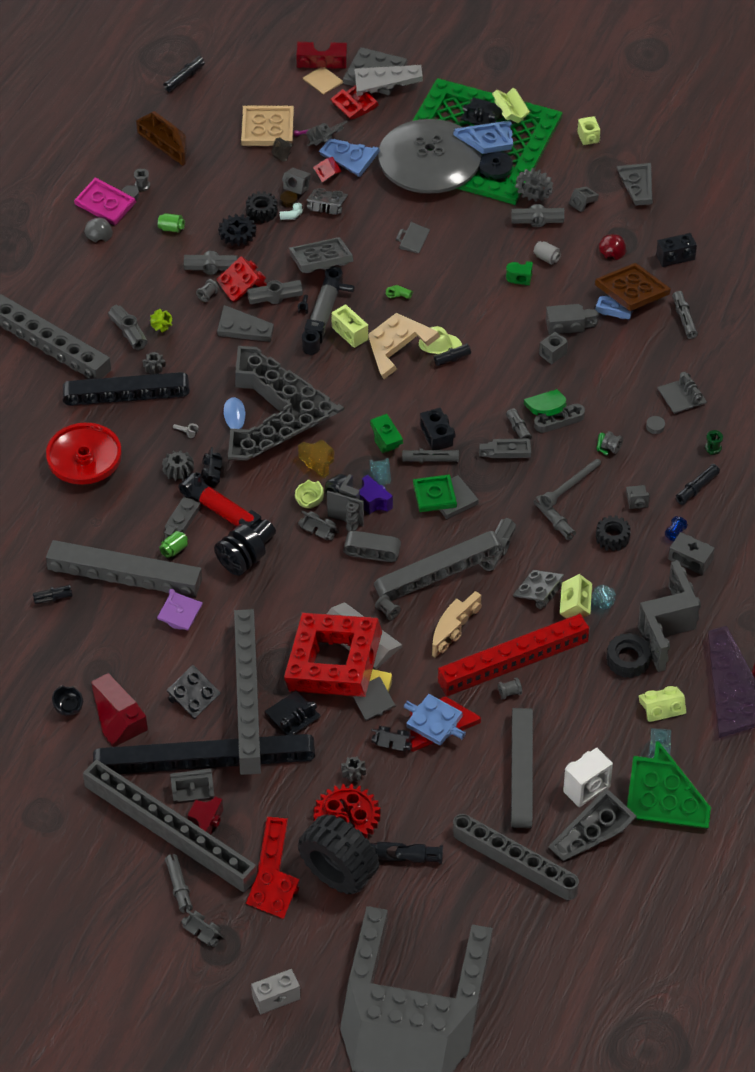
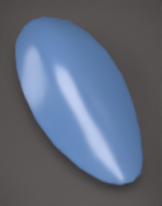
[224,397,245,429]

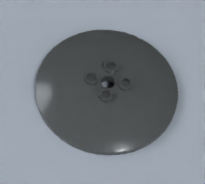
[378,119,481,193]

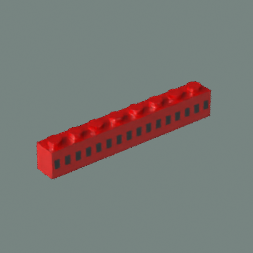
[438,614,589,697]

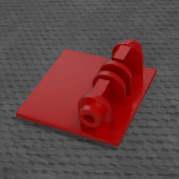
[246,864,300,919]

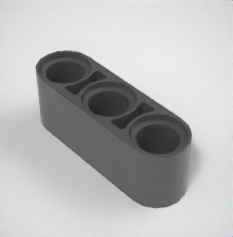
[343,531,402,562]

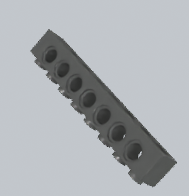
[0,294,111,379]

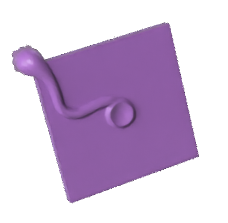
[157,589,203,631]

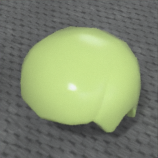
[295,480,324,508]

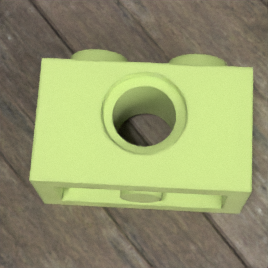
[560,574,592,619]

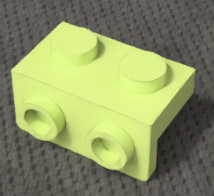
[492,88,530,123]
[639,686,686,722]

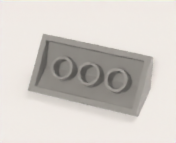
[327,602,402,670]

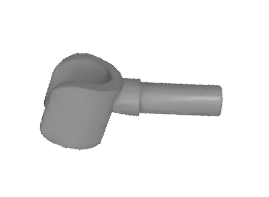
[173,424,198,438]

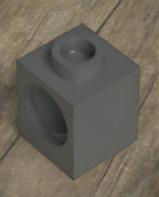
[282,168,311,194]
[539,332,568,364]

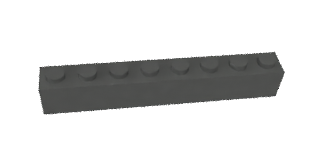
[46,540,202,597]

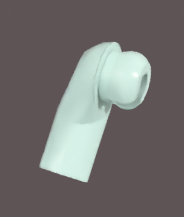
[280,203,303,220]

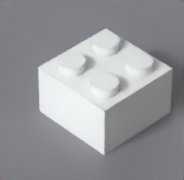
[563,747,613,808]

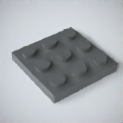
[343,47,407,95]
[289,237,353,273]

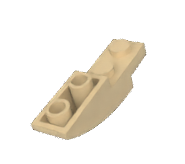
[432,591,482,658]

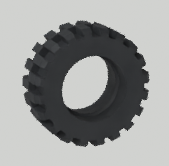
[298,814,379,894]

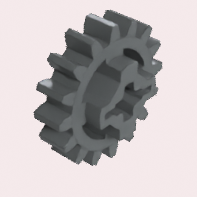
[515,168,554,202]

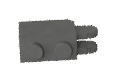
[546,304,598,334]

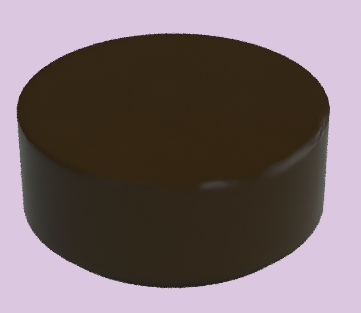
[280,191,298,207]

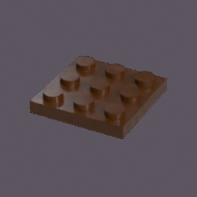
[595,263,671,311]

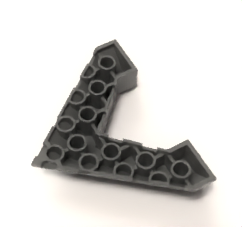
[228,346,344,461]

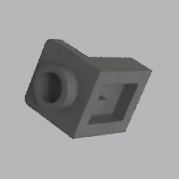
[569,186,599,212]
[626,485,649,509]

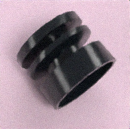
[214,524,266,576]

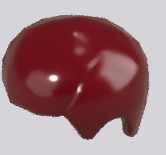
[598,234,627,260]

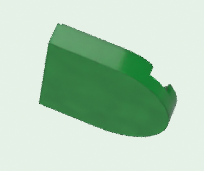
[523,389,567,416]

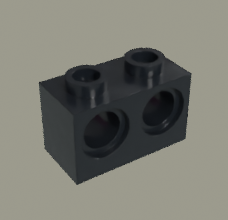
[656,233,697,267]
[420,407,456,450]

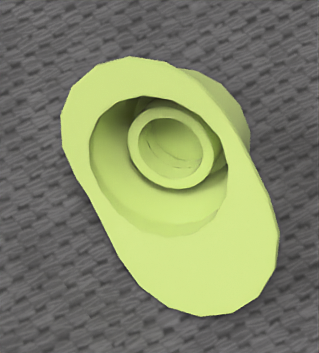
[419,326,462,354]

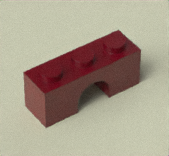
[296,42,347,69]

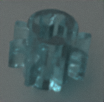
[591,585,616,609]

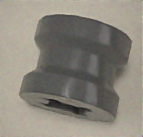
[601,431,623,454]

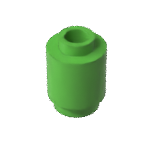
[158,213,185,232]
[159,531,188,558]

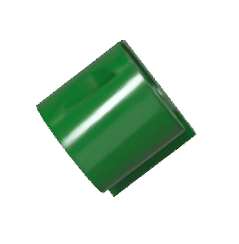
[506,261,533,285]

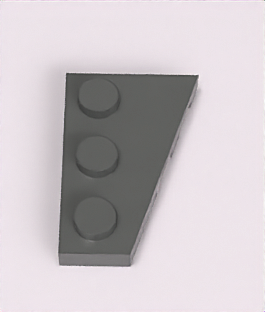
[617,163,653,206]
[217,305,274,342]

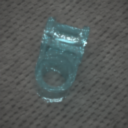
[369,458,391,485]

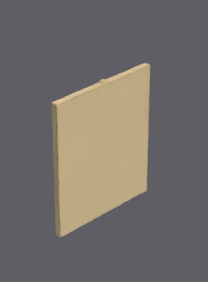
[303,67,343,95]

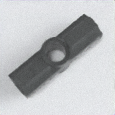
[511,204,564,227]
[184,251,238,275]
[247,280,303,304]
[479,518,516,571]

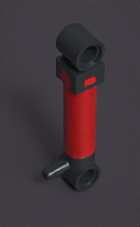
[178,472,276,544]

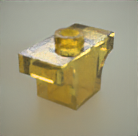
[298,439,334,479]

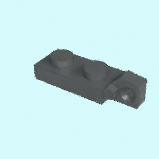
[479,439,532,458]
[164,497,201,539]

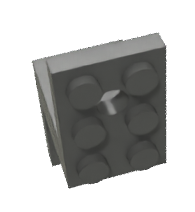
[638,560,701,672]

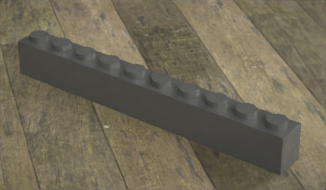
[234,609,261,775]
[83,759,257,893]

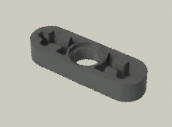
[534,404,585,433]

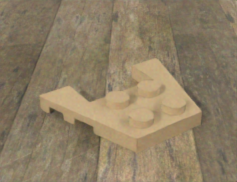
[368,313,440,379]

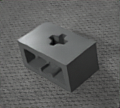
[668,532,715,575]

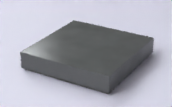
[439,475,479,519]

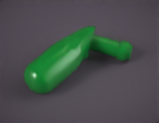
[597,433,609,456]

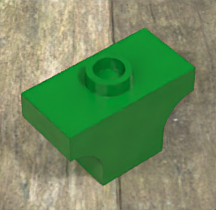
[370,414,403,453]

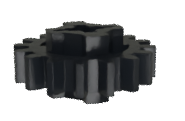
[218,214,257,246]

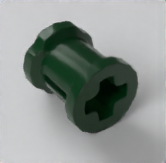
[705,430,723,455]

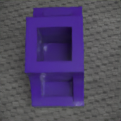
[360,475,393,515]

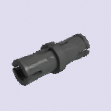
[506,409,532,440]

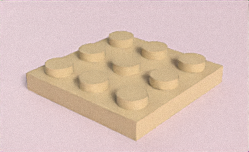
[241,106,294,146]

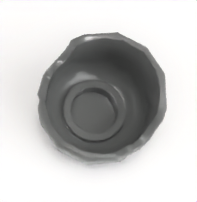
[84,218,113,243]

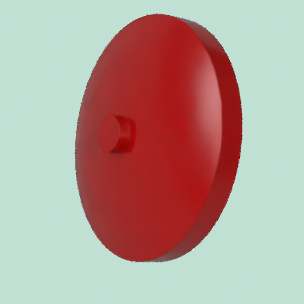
[46,423,122,484]

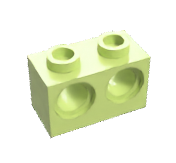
[331,304,368,348]

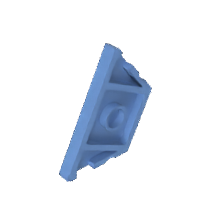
[453,120,513,154]

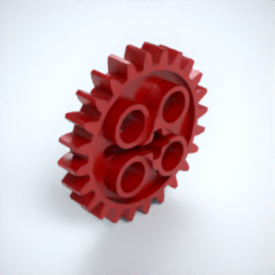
[314,784,380,839]

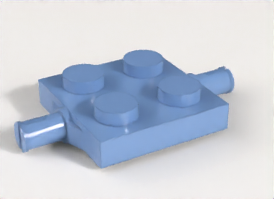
[404,694,466,746]

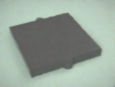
[353,676,395,721]

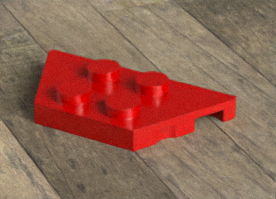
[410,696,481,752]

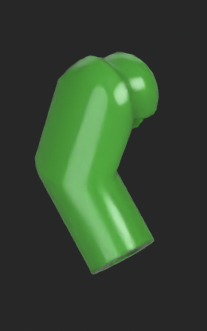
[386,285,413,299]

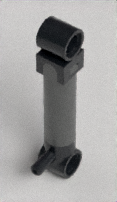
[302,266,355,355]

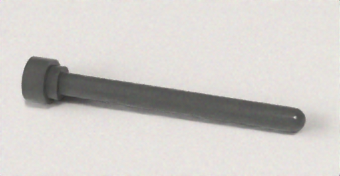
[540,459,601,509]

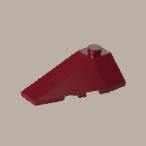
[91,673,148,747]

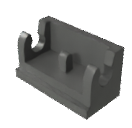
[170,769,214,804]

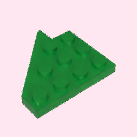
[627,741,711,829]

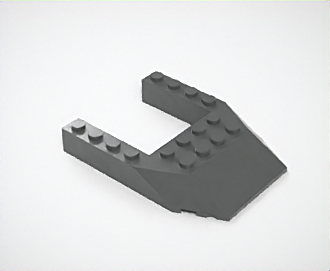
[340,906,493,1072]

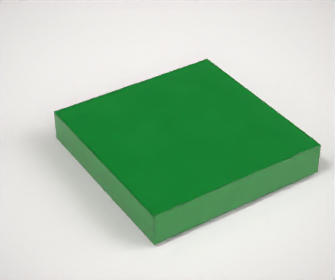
[413,474,457,512]

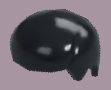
[52,685,84,716]

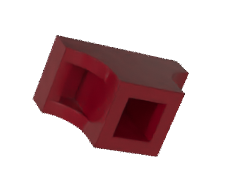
[187,797,223,835]

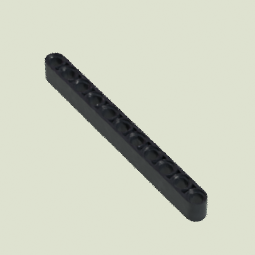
[93,734,315,774]

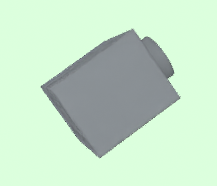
[251,969,300,1014]

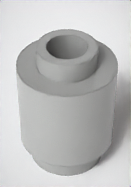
[533,241,561,264]

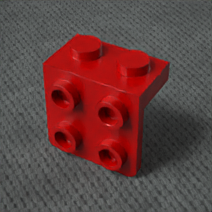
[217,256,267,302]

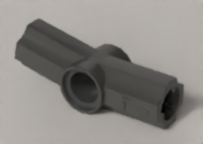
[108,304,148,350]

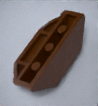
[136,111,186,166]

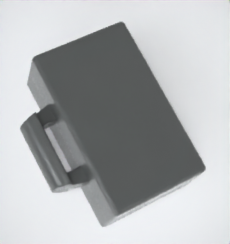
[395,222,430,253]

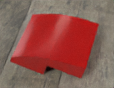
[330,85,379,120]

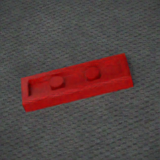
[258,817,288,872]

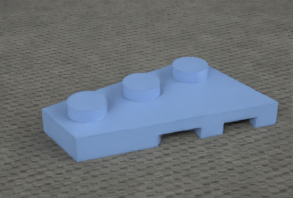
[319,139,380,177]

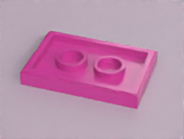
[74,177,136,226]

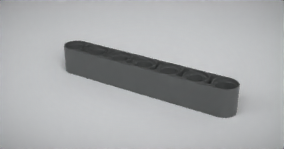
[374,531,503,601]
[511,708,533,828]
[453,814,579,900]

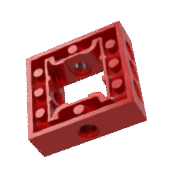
[284,613,382,697]

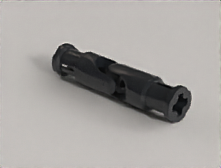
[370,841,443,864]

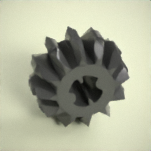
[162,450,194,482]

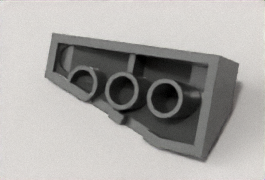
[548,788,637,862]

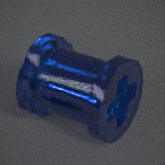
[665,516,688,541]

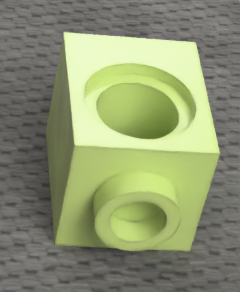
[577,116,600,145]

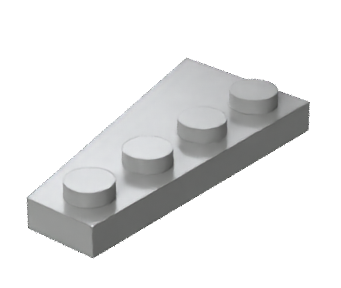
[355,65,423,96]

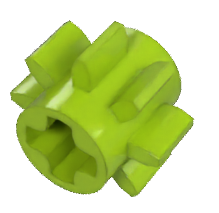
[150,309,172,332]

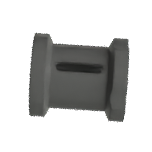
[134,169,150,192]
[196,279,219,302]
[375,595,401,620]
[497,677,522,699]

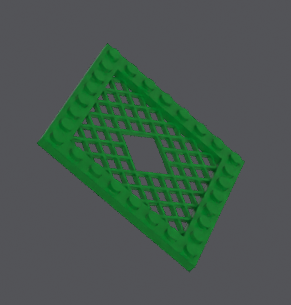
[413,78,563,205]

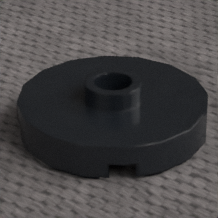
[479,151,513,179]

